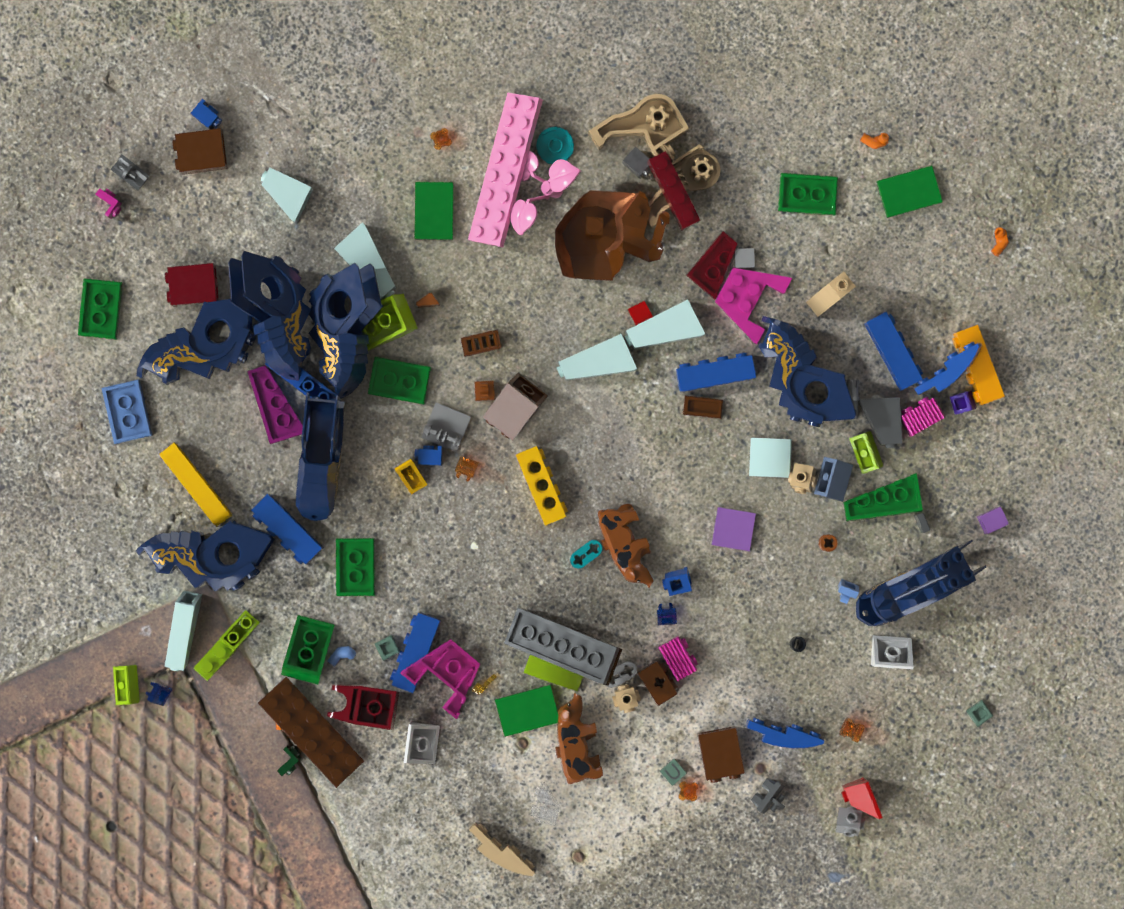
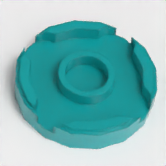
[536,126,574,165]

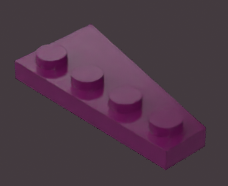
[247,365,303,444]

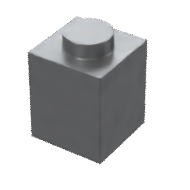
[622,146,651,178]

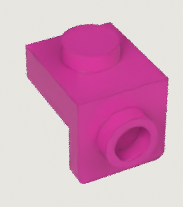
[95,188,122,219]

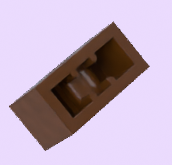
[637,660,678,706]

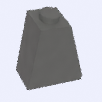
[859,397,902,448]

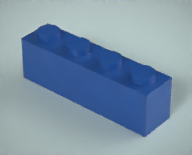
[864,311,923,391]
[676,352,756,392]
[251,494,324,564]
[390,612,441,693]

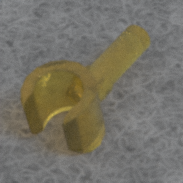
[472,674,497,695]

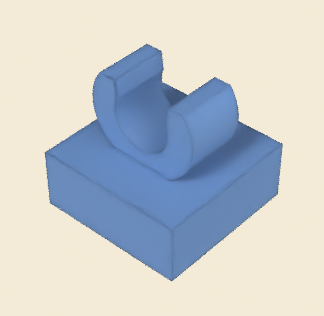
[838,579,859,604]

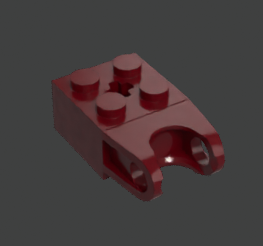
[327,685,400,730]

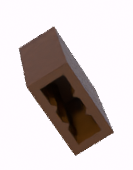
[172,128,228,175]
[697,726,745,783]

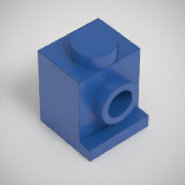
[190,99,222,130]
[414,446,443,466]
[662,567,692,596]

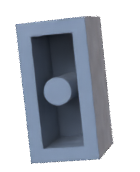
[814,457,853,502]

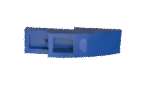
[914,341,982,395]
[265,363,336,400]
[746,718,825,748]

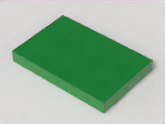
[876,166,943,218]
[778,173,838,216]
[414,182,454,240]
[78,278,123,340]
[368,356,431,405]
[336,538,375,596]
[495,685,558,737]

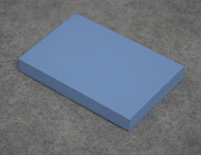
[101,379,153,444]

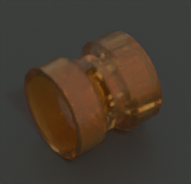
[839,718,865,743]

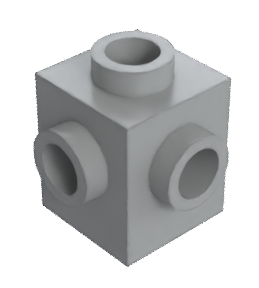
[836,807,865,837]

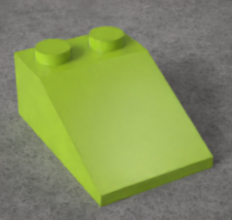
[362,294,418,351]

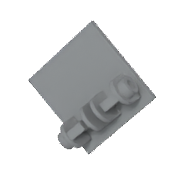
[421,403,471,452]

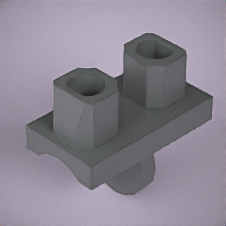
[110,155,150,191]
[751,778,785,814]

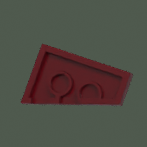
[686,231,738,300]

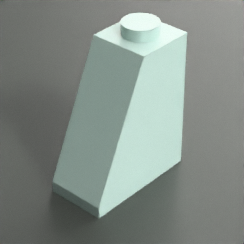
[261,168,313,224]

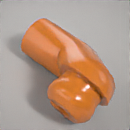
[860,133,889,149]
[991,227,1009,257]

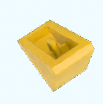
[394,459,428,495]

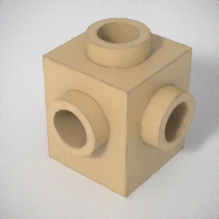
[788,463,817,494]
[612,684,641,713]

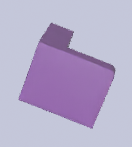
[976,507,1008,534]

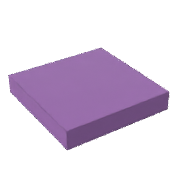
[711,507,756,551]

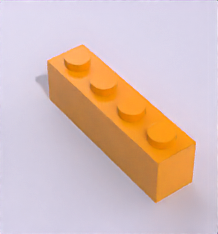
[952,325,1005,405]

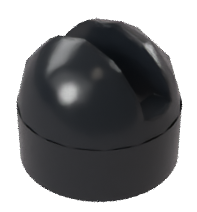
[790,636,806,652]

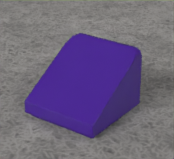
[950,391,977,415]

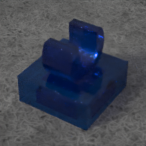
[657,603,677,626]
[146,682,172,706]

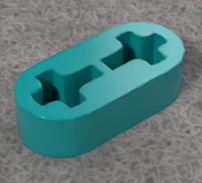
[570,540,602,569]

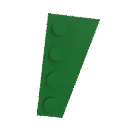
[843,473,923,522]

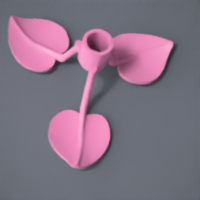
[510,150,581,235]

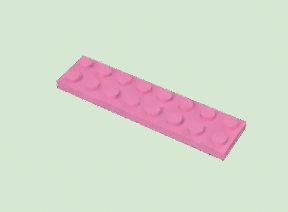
[468,93,543,248]

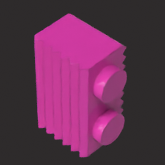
[901,396,945,437]
[658,636,698,681]

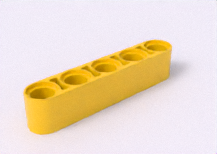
[159,442,232,527]

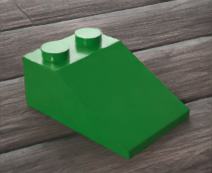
[281,615,335,685]

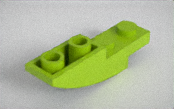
[193,610,260,682]

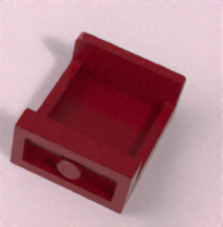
[165,263,219,307]

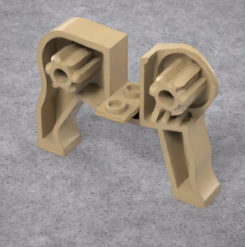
[588,94,720,229]

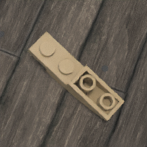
[469,823,535,876]

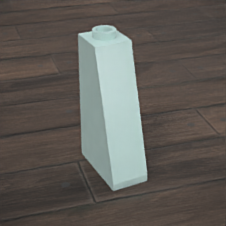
[334,222,396,300]
[624,300,705,349]
[556,334,637,380]
[165,590,202,671]

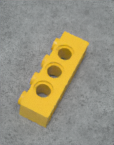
[516,446,568,526]

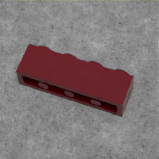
[647,151,701,231]

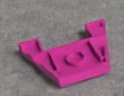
[715,268,792,345]
[401,639,480,720]

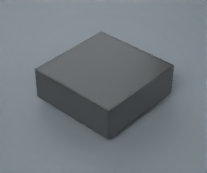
[914,513,930,533]

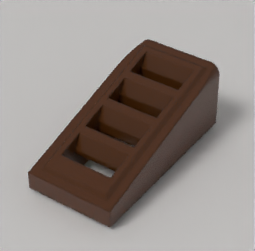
[461,329,502,357]

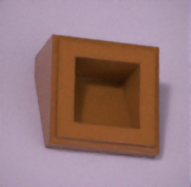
[416,293,440,308]

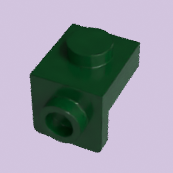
[277,745,301,776]

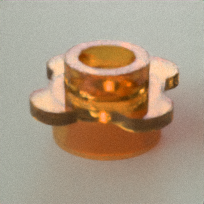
[430,128,452,150]
[678,781,698,801]

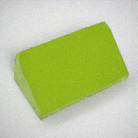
[849,431,884,474]
[113,665,140,705]

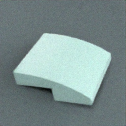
[749,438,792,478]

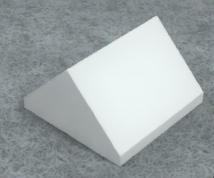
[871,635,914,669]
[404,722,440,764]

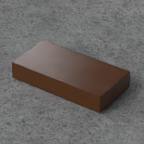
[683,395,723,419]

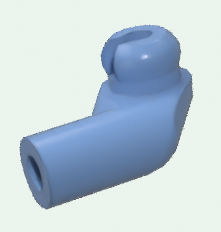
[327,646,356,667]

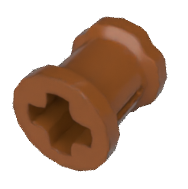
[818,534,838,552]

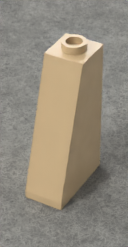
[806,271,856,317]

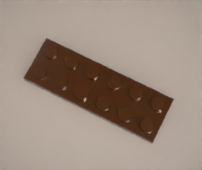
[258,677,364,788]

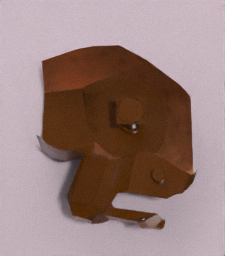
[555,190,670,281]

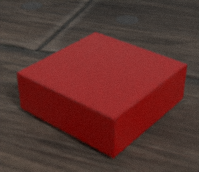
[627,300,653,326]

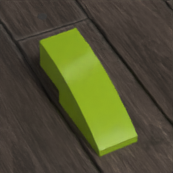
[523,655,583,691]

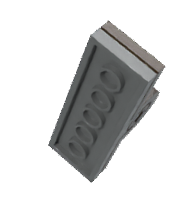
[504,608,623,686]

